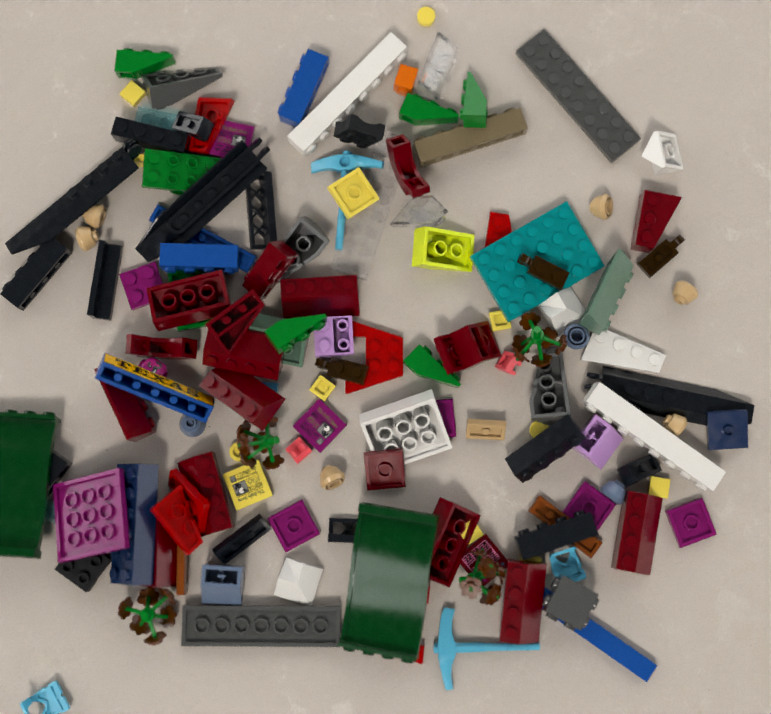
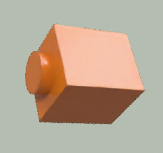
[394,64,418,96]

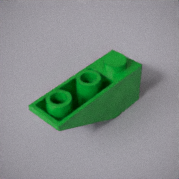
[114,48,176,79]
[460,71,488,128]
[399,93,460,126]
[265,314,327,354]
[403,344,461,388]

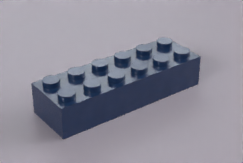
[110,464,159,586]

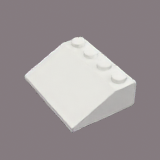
[359,389,452,465]

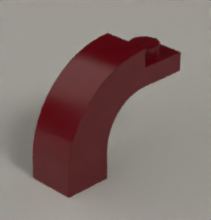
[386,134,430,198]
[125,334,198,360]

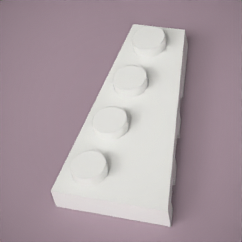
[580,330,666,373]

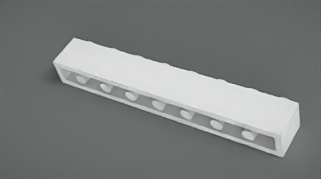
[287,32,407,157]
[582,382,726,492]

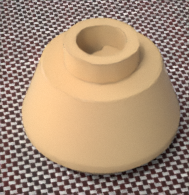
[589,194,613,220]
[82,204,106,229]
[75,226,99,252]
[672,280,698,305]
[662,414,687,437]
[320,465,345,490]

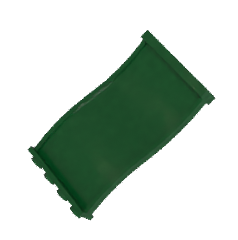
[0,410,61,559]
[338,502,440,663]

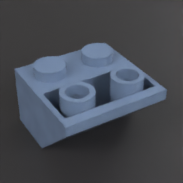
[201,564,245,606]

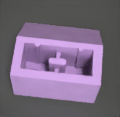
[314,315,354,359]
[572,414,623,470]

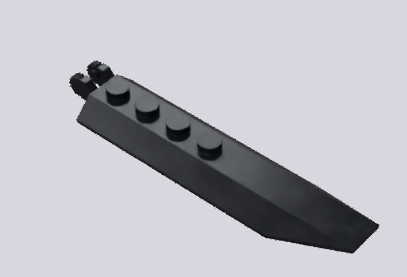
[135,137,270,263]
[5,138,143,255]
[584,366,755,426]

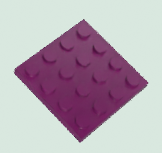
[53,468,130,563]

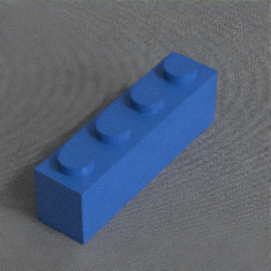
[278,49,329,127]
[159,243,239,275]

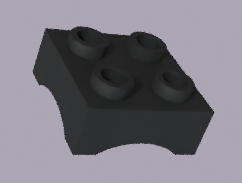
[333,114,386,148]
[54,553,112,592]

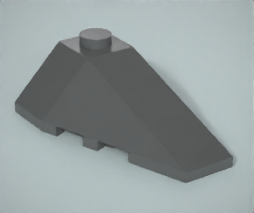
[141,67,223,110]
[277,216,330,284]
[529,346,571,426]

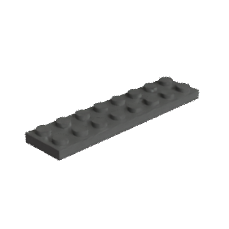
[515,29,641,164]
[181,605,341,647]

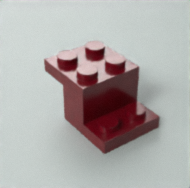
[433,321,502,375]

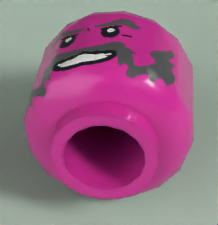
[138,357,168,378]

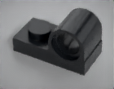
[172,111,214,142]
[617,455,662,487]

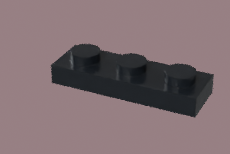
[212,513,272,565]

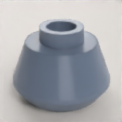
[563,323,590,350]
[179,415,206,437]
[601,480,626,505]

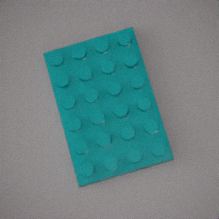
[470,201,605,322]

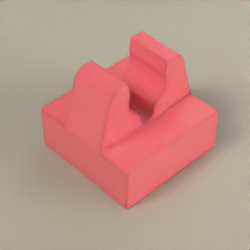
[495,351,522,375]
[285,437,313,464]

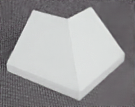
[642,130,684,176]
[538,287,585,338]
[274,557,323,606]

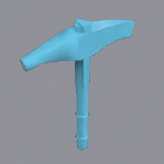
[311,150,384,251]
[433,607,540,690]

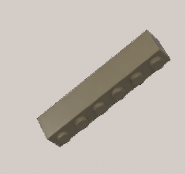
[413,107,528,168]

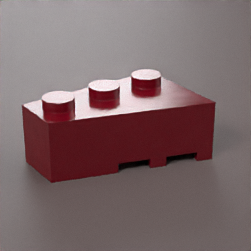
[630,190,682,253]
[242,240,298,300]
[205,289,265,356]

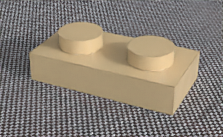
[466,419,506,440]

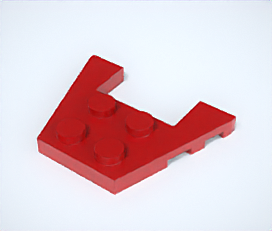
[345,321,403,394]

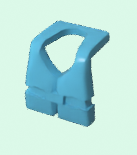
[549,547,586,582]
[20,681,70,714]

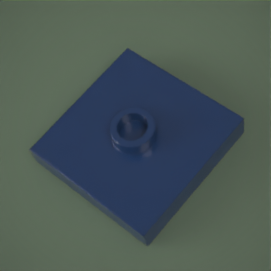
[706,409,748,450]

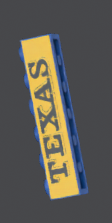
[95,353,214,423]

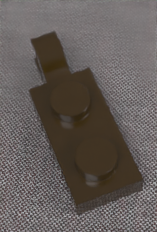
[637,235,685,279]
[517,254,569,291]
[315,357,370,386]

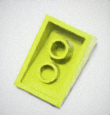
[412,226,475,272]

